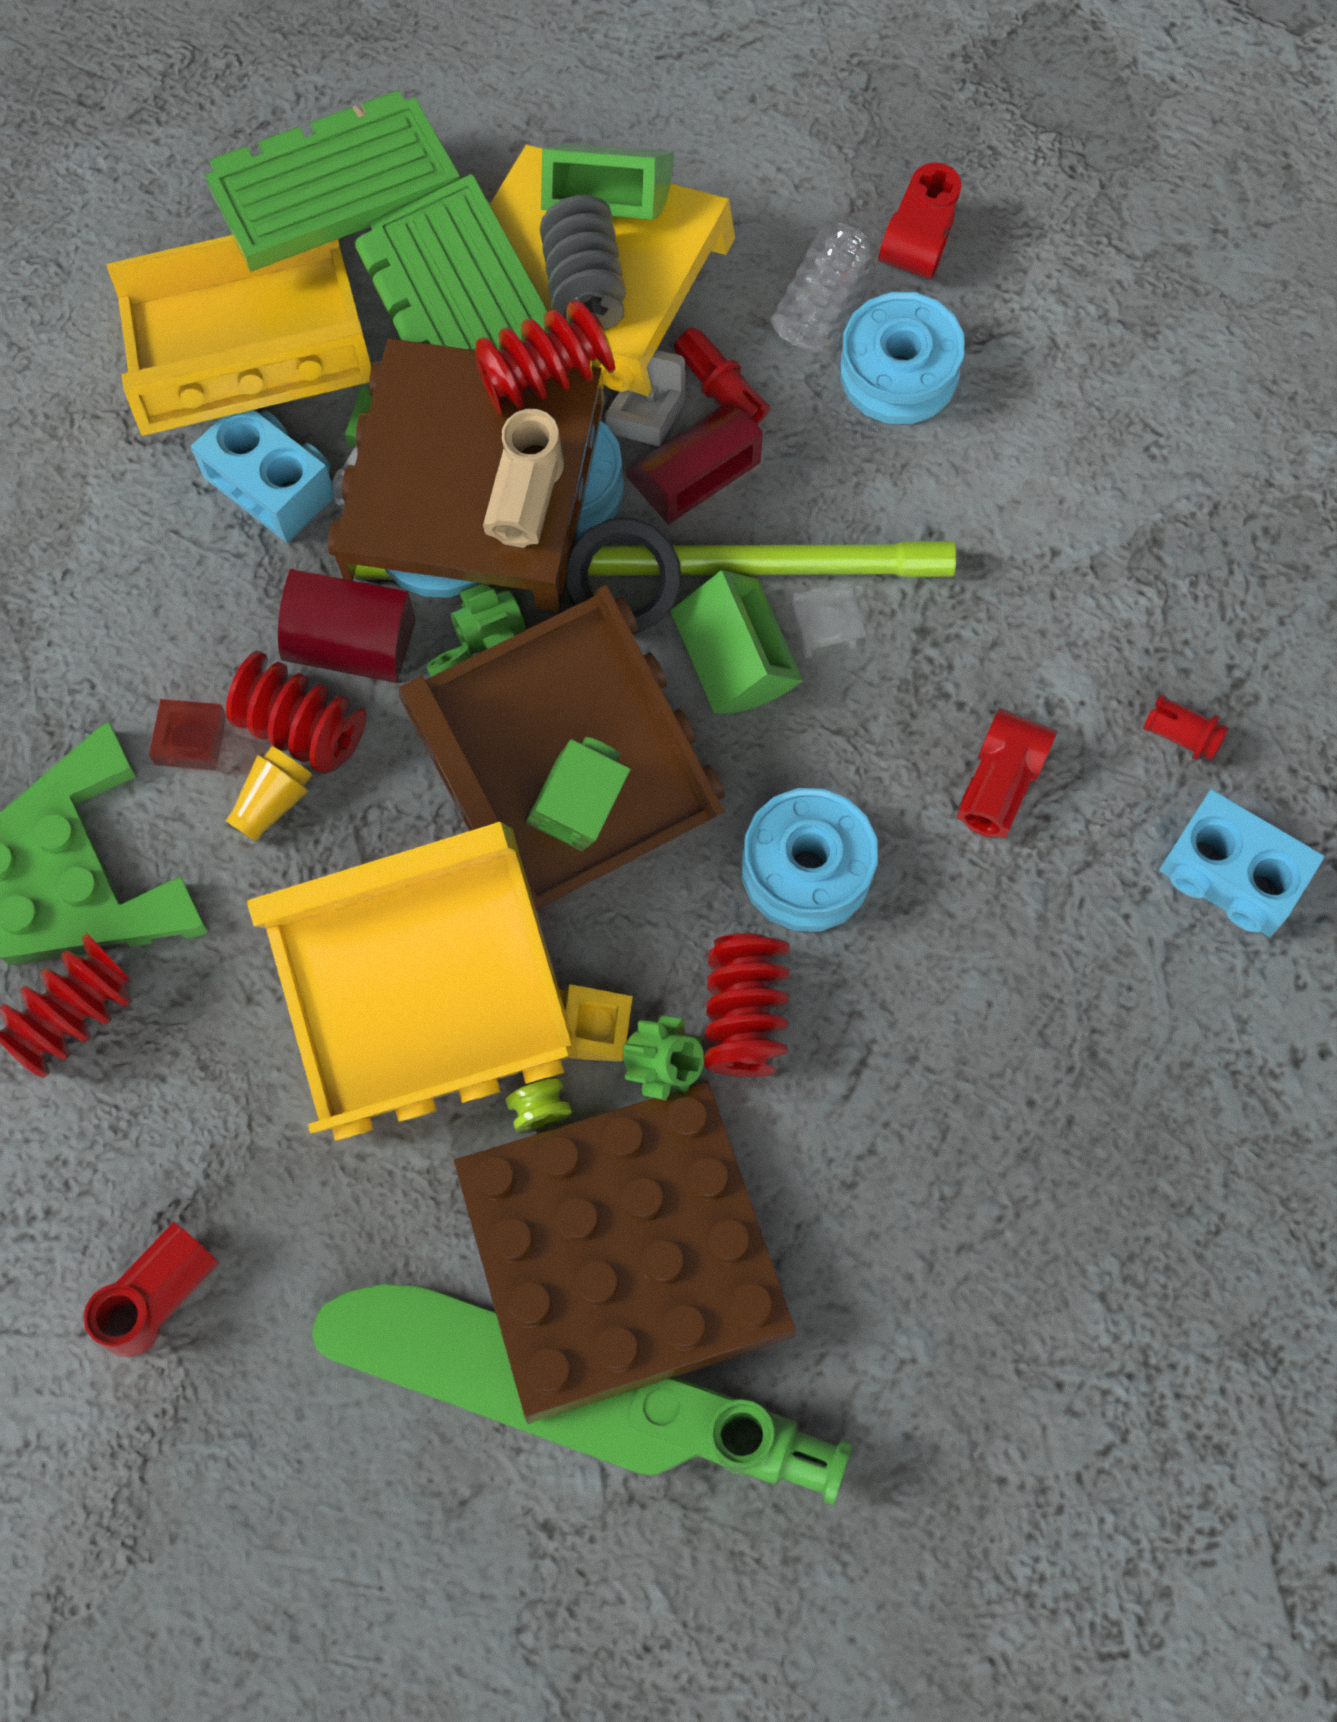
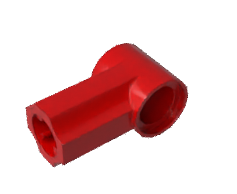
[956,707,1058,838]
[83,1221,219,1358]

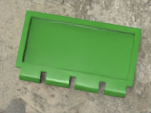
[205,90,460,272]
[355,174,547,350]

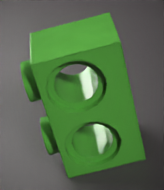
[525,737,631,851]

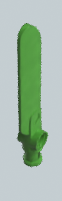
[312,1284,854,1506]

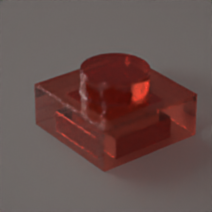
[149,699,226,771]

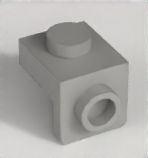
[605,350,685,447]

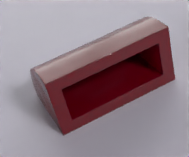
[626,404,763,525]
[278,569,416,683]

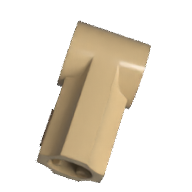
[483,409,564,548]

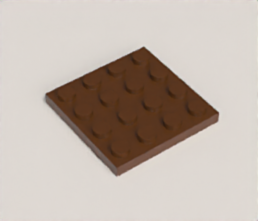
[454,1081,796,1424]

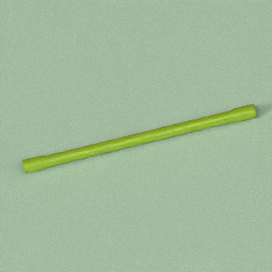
[355,541,956,580]

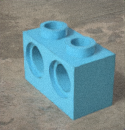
[190,410,334,543]
[1159,789,1325,938]

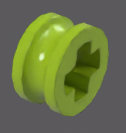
[505,1078,572,1134]

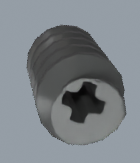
[539,195,626,331]

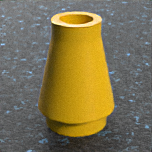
[225,746,313,842]

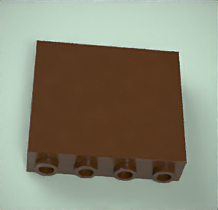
[328,338,605,612]
[399,585,725,910]

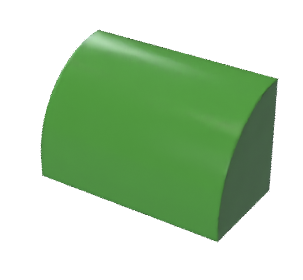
[541,143,674,220]
[670,570,803,714]

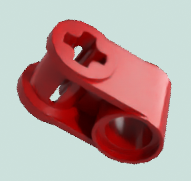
[878,162,962,280]

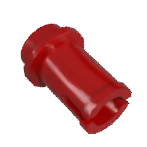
[1143,694,1229,761]

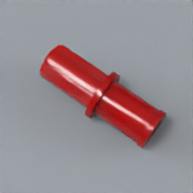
[674,327,770,425]

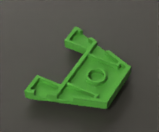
[0,722,208,965]

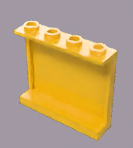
[490,144,735,397]
[107,235,371,436]
[247,822,578,1141]

